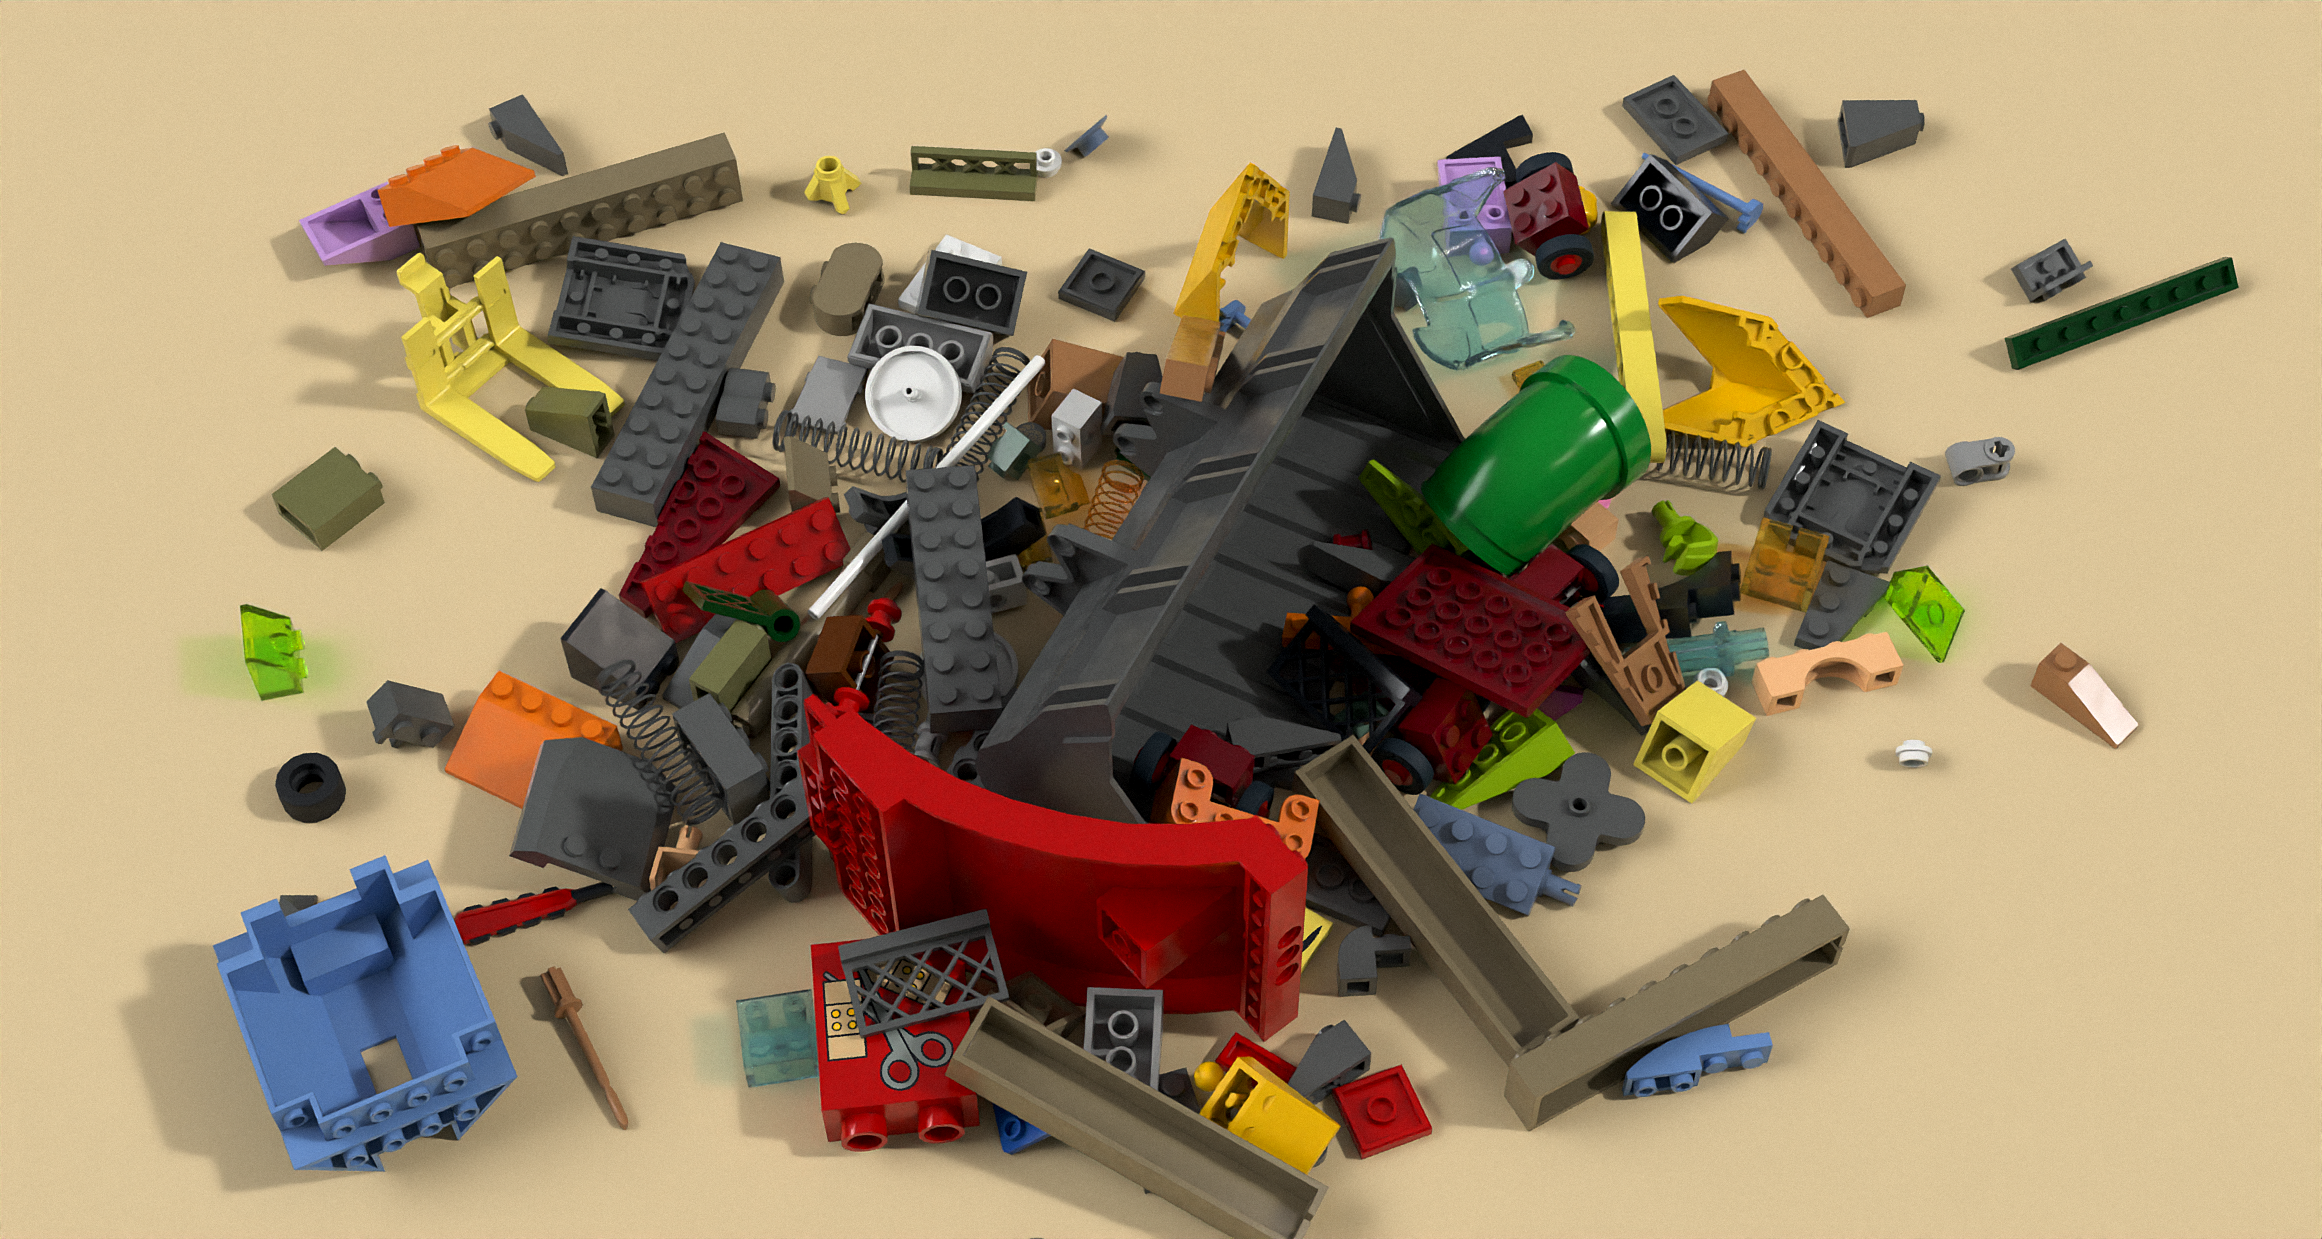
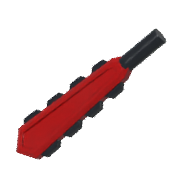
[454,882,614,945]

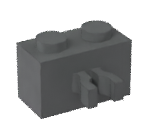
[366,680,455,748]

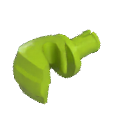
[1651,500,1718,576]

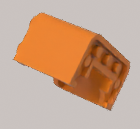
[1149,758,1320,859]

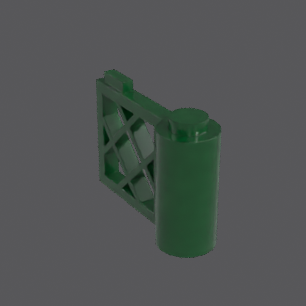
[682,581,800,642]

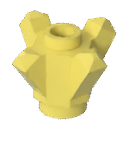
[804,156,862,214]

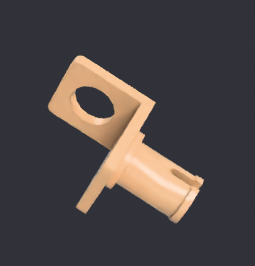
[649,826,703,891]

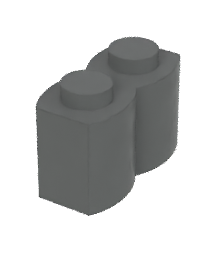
[716,367,776,438]

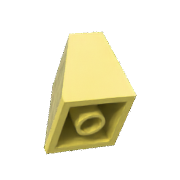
[1633,680,1756,804]

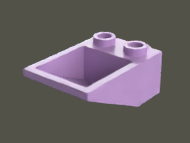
[1437,157,1512,267]
[299,182,420,266]

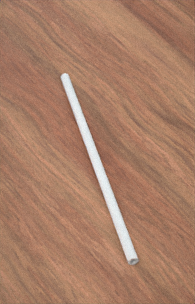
[808,355,1046,620]

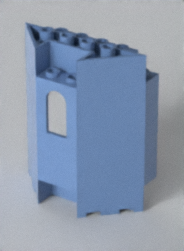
[213,855,518,1172]

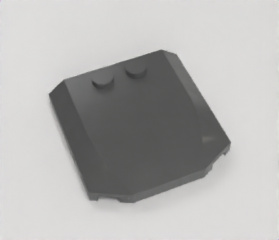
[548,236,695,361]
[1764,420,1941,574]
[509,737,679,901]

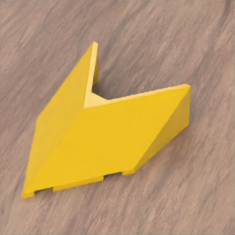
[1173,162,1290,322]
[1658,295,1845,447]

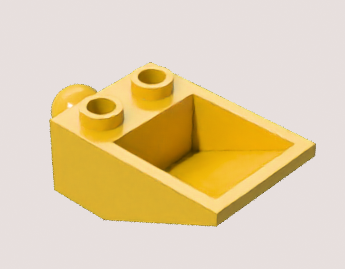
[1194,1057,1341,1175]

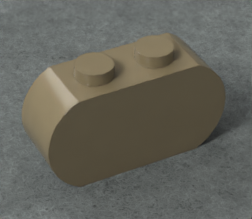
[809,242,885,336]

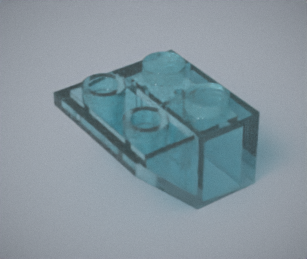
[736,989,819,1088]

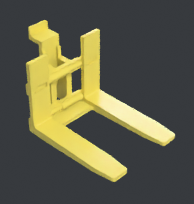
[397,253,625,482]

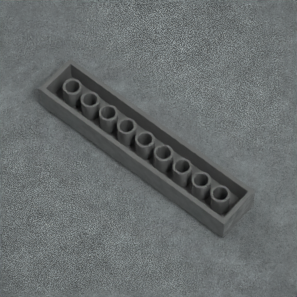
[591,242,784,527]

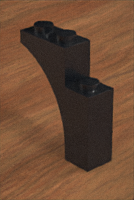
[881,497,1046,580]
[1603,551,1741,644]

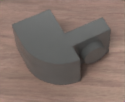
[1337,925,1412,997]

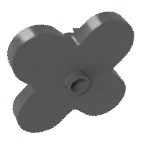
[1512,752,1645,872]

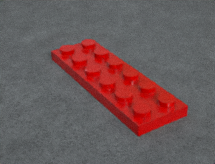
[640,497,851,643]

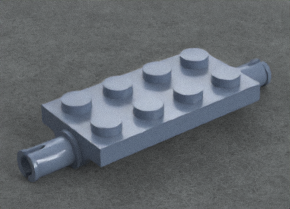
[1413,794,1581,916]

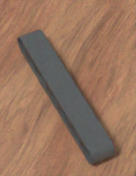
[768,663,814,903]

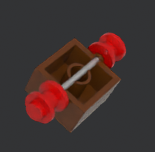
[805,598,902,716]

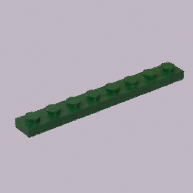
[2005,257,2239,370]

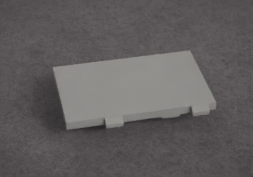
[790,356,868,435]

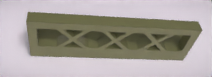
[910,146,1038,201]

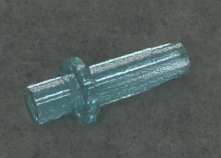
[1624,621,1769,677]

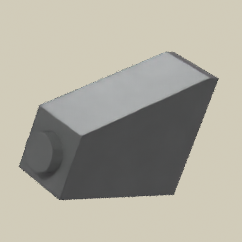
[1837,100,1925,168]
[1100,352,1163,436]

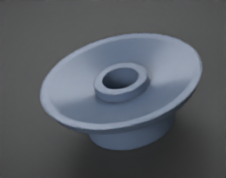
[1064,114,1109,157]

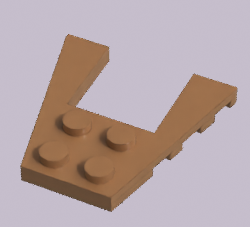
[1565,555,1686,726]

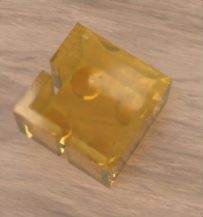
[1740,517,1830,613]

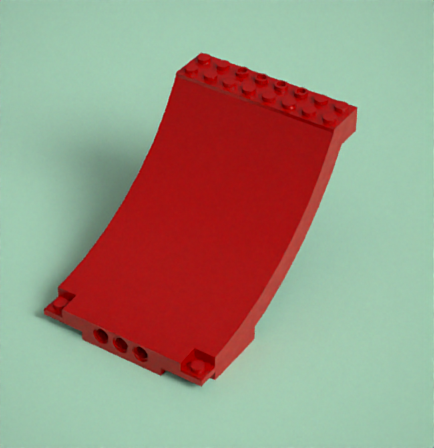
[797,694,1308,1042]

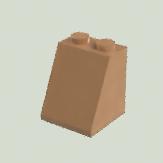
[1027,339,1124,430]

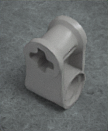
[1945,437,2015,486]

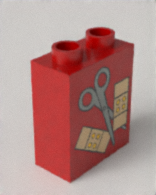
[811,939,980,1152]

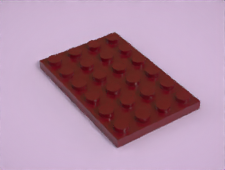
[1350,544,1591,718]

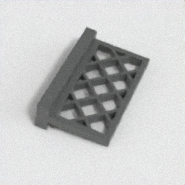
[838,909,1009,1039]

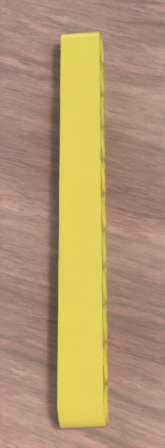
[1601,211,1667,463]

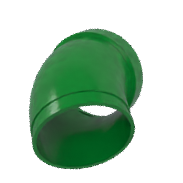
[1421,355,1651,576]

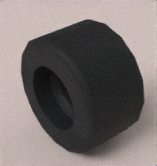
[275,753,346,823]

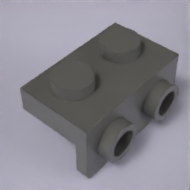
[2011,238,2093,302]

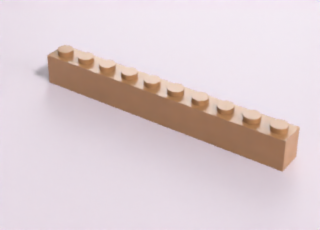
[1707,69,1906,318]
[1160,315,1226,402]

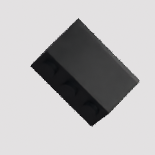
[1611,154,1729,263]

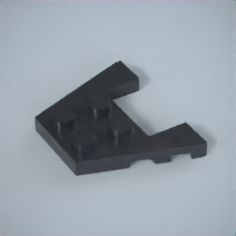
[1446,115,1533,189]

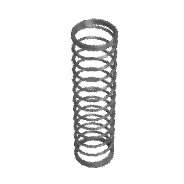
[941,347,1030,482]
[772,409,943,483]
[1648,430,1772,490]
[872,650,924,755]
[594,659,724,826]

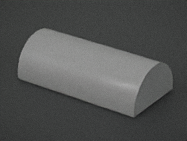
[847,303,993,394]

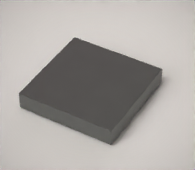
[1058,248,1145,322]

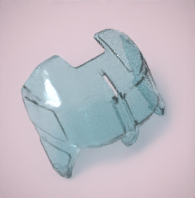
[1379,167,1576,371]

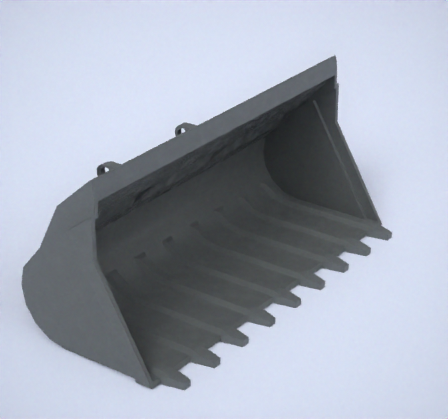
[975,237,1465,824]

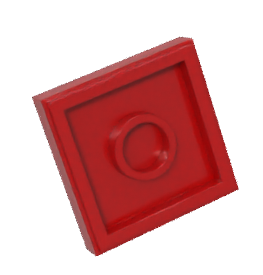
[1332,1064,1432,1160]

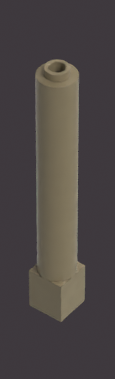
[730,531,892,739]

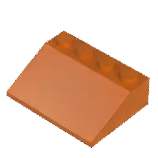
[377,145,536,227]
[444,671,623,809]

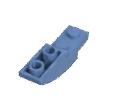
[1622,1024,1773,1097]

